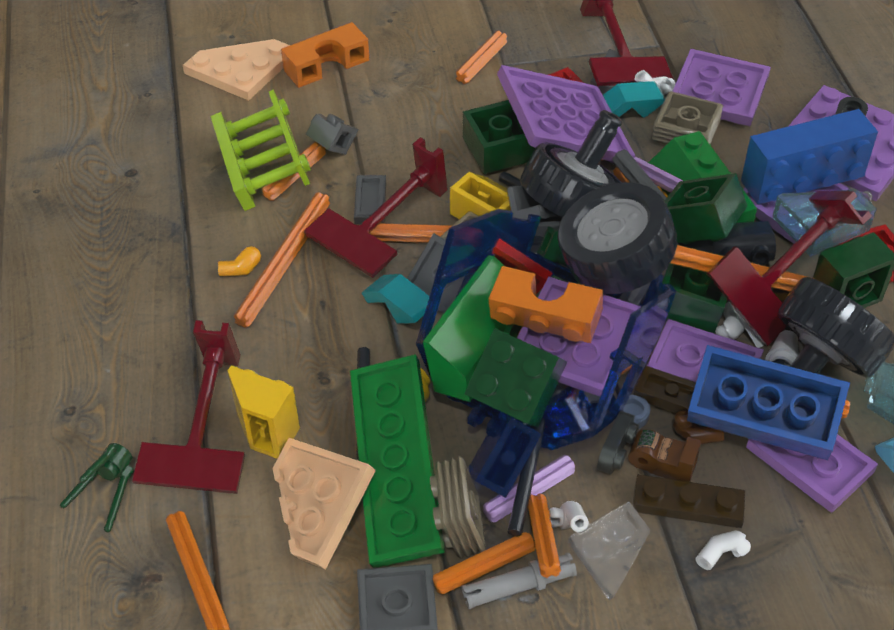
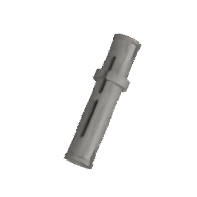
[462,552,577,609]

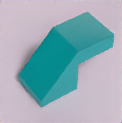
[603,81,665,118]
[361,274,437,323]

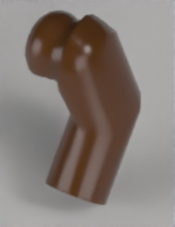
[673,411,724,444]

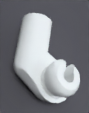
[635,70,676,95]
[715,302,745,340]
[549,501,589,532]
[696,530,751,570]

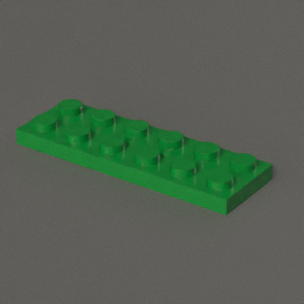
[350,354,445,568]

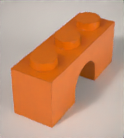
[281,22,369,88]
[488,266,603,343]

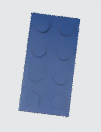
[741,109,878,205]
[687,345,850,460]

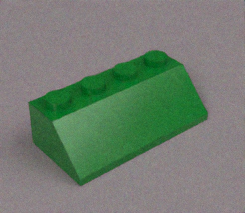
[648,131,757,223]
[423,255,523,402]

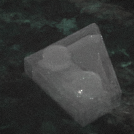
[568,501,651,600]

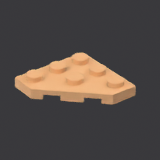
[183,39,290,101]
[272,438,376,570]

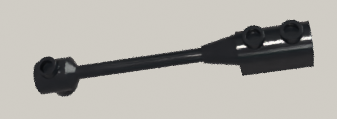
[521,221,776,269]

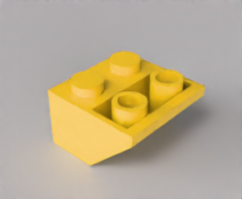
[450,172,516,232]
[228,365,300,459]

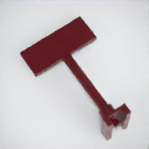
[580,0,674,86]
[304,137,448,278]
[707,191,872,346]
[132,320,245,494]

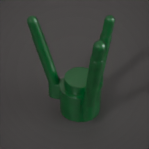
[60,443,134,532]

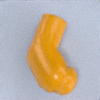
[218,246,261,276]

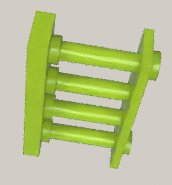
[210,90,311,211]

